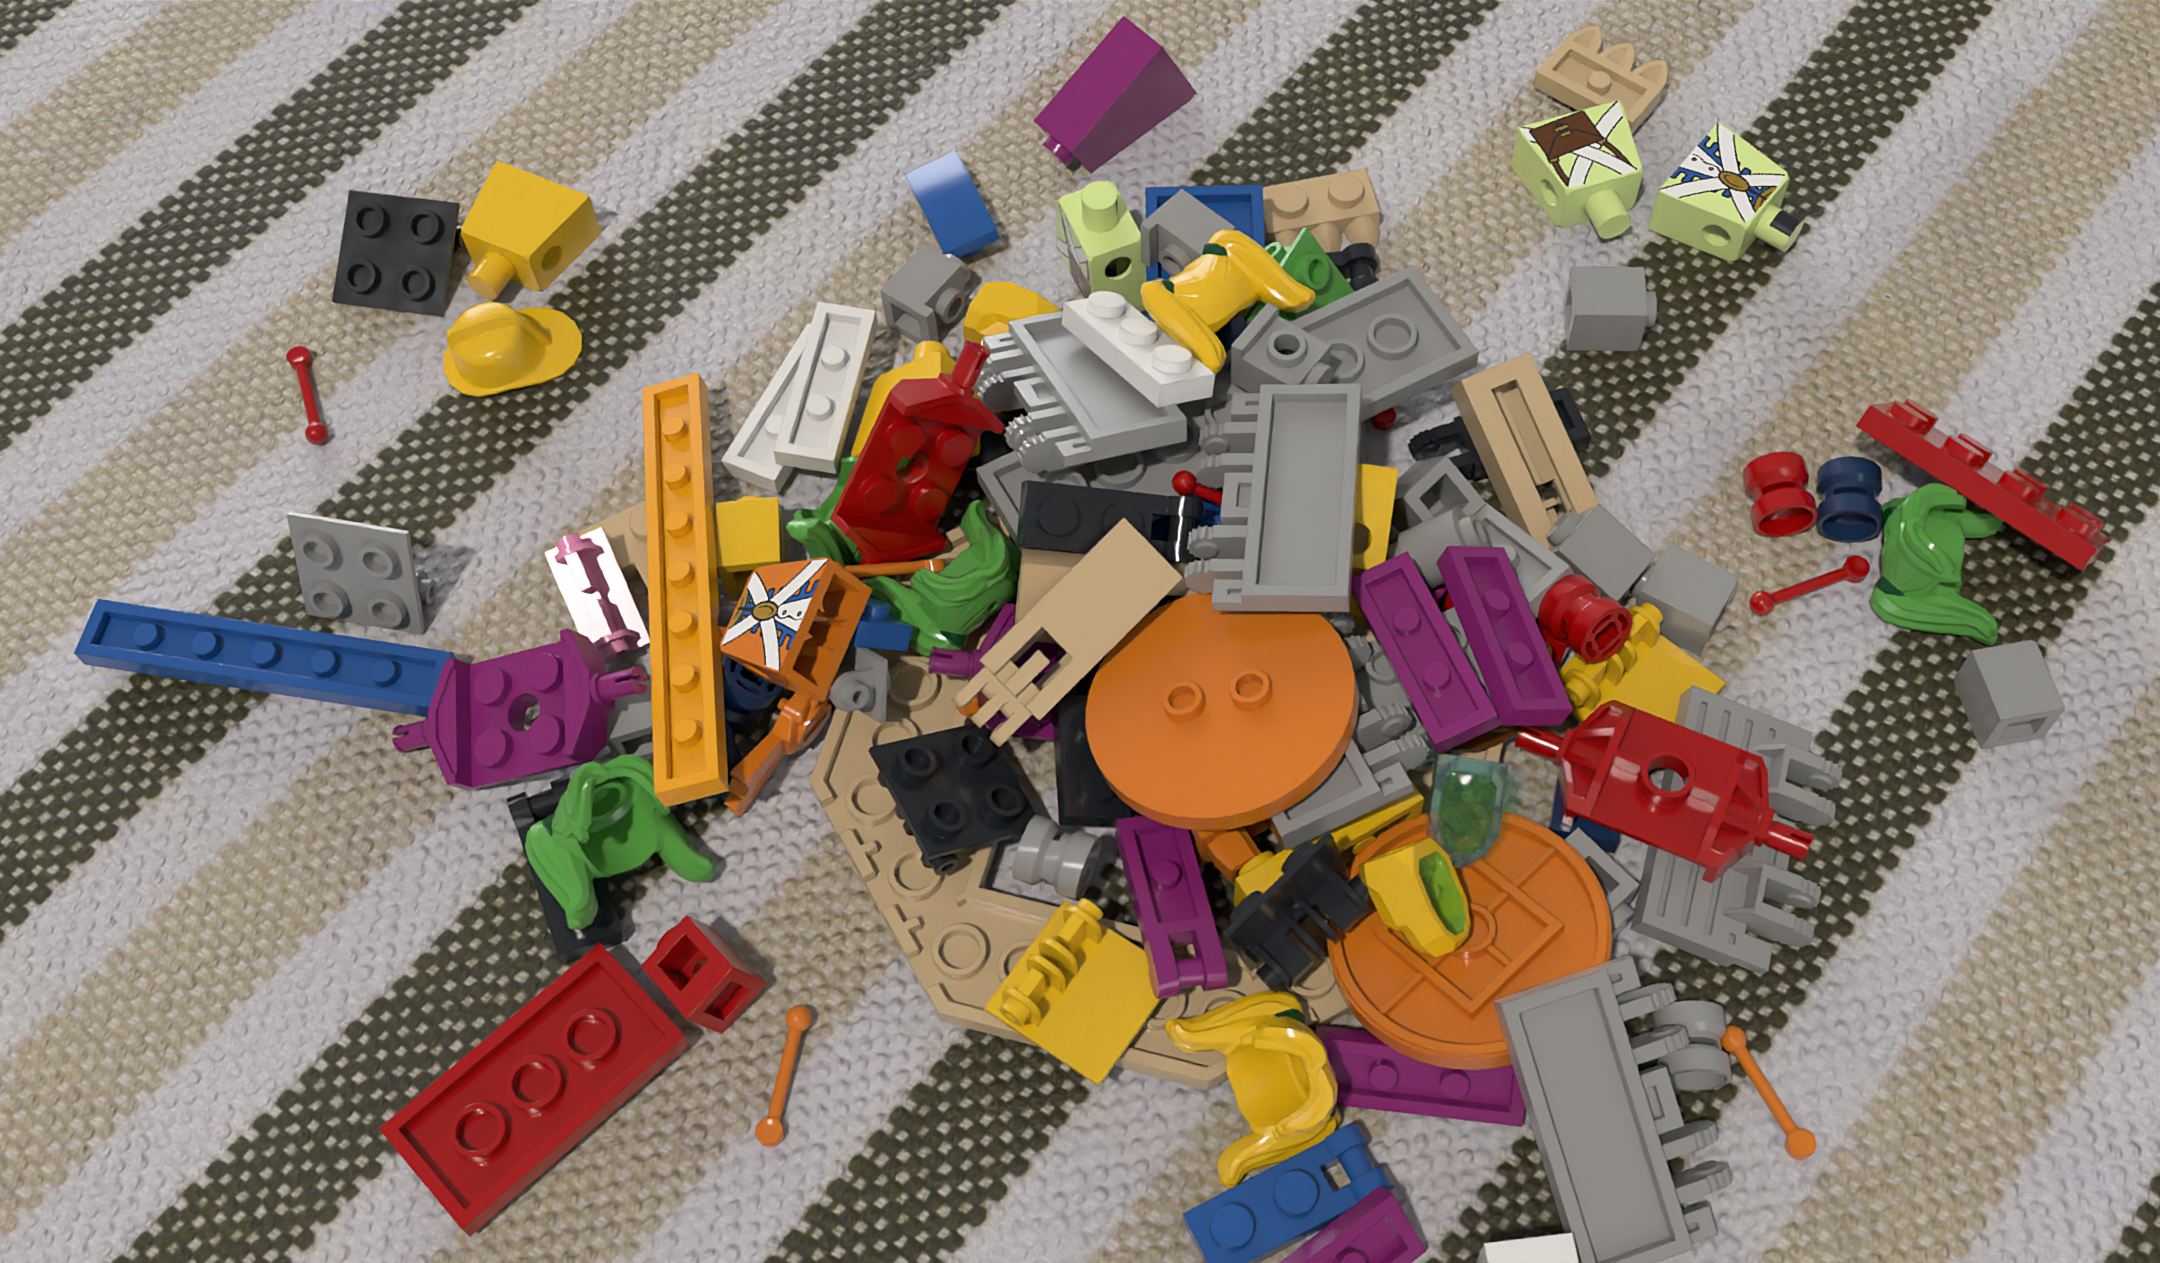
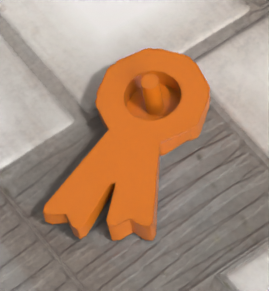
[724,692,833,817]

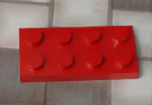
[1856,399,2112,570]
[379,943,690,1237]

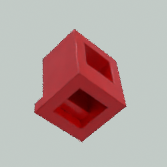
[641,915,767,1034]

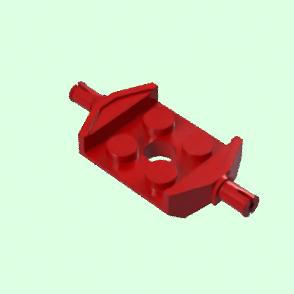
[830,340,1005,581]
[1514,699,1814,883]

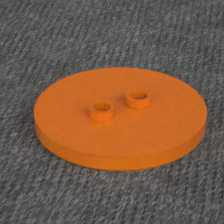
[1085,593,1359,831]
[1327,807,1612,1070]

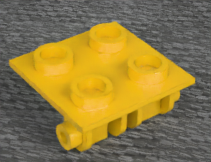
[1558,602,1726,723]
[984,898,1161,1086]

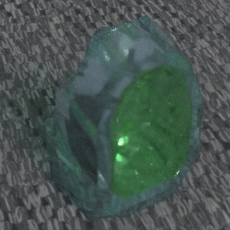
[1426,754,1508,869]

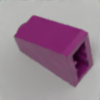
[1034,16,1197,173]

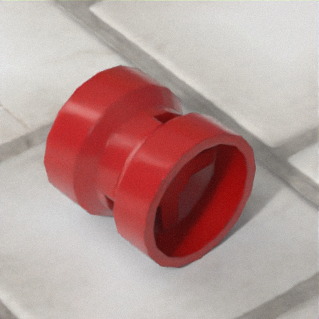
[1742,451,1818,538]
[1538,574,1632,664]

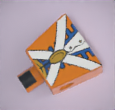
[718,557,873,702]

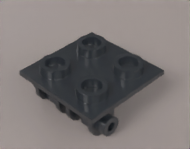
[332,190,466,317]
[869,723,1036,875]
[1223,831,1372,993]

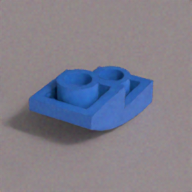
[904,150,1000,258]

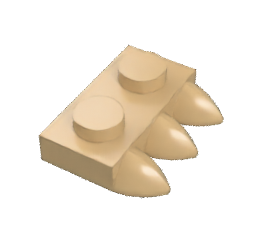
[1533,25,1668,134]
[1263,168,1381,252]

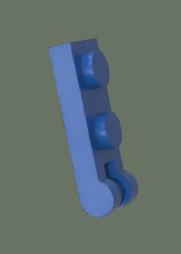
[1182,1123,1394,1263]

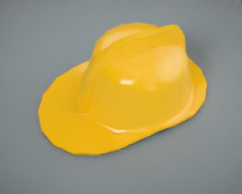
[443,301,582,397]

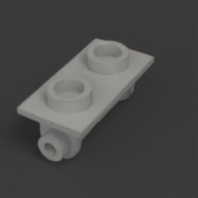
[826,644,891,723]

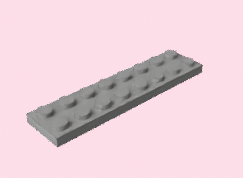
[976,265,1479,554]

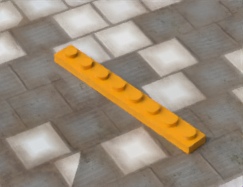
[642,372,729,807]

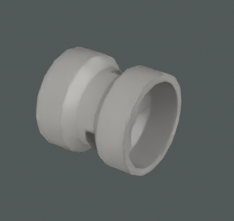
[1012,815,1101,901]
[1652,1001,1732,1091]

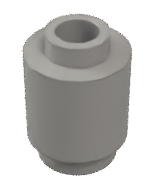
[1387,507,1489,590]

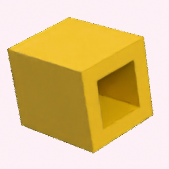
[716,496,788,598]

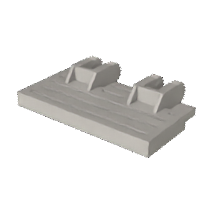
[974,311,1187,474]
[1183,384,1362,612]
[1270,612,1430,851]
[1630,685,1842,975]
[1493,955,1733,1263]

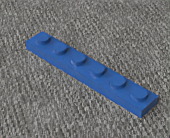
[74,599,456,717]

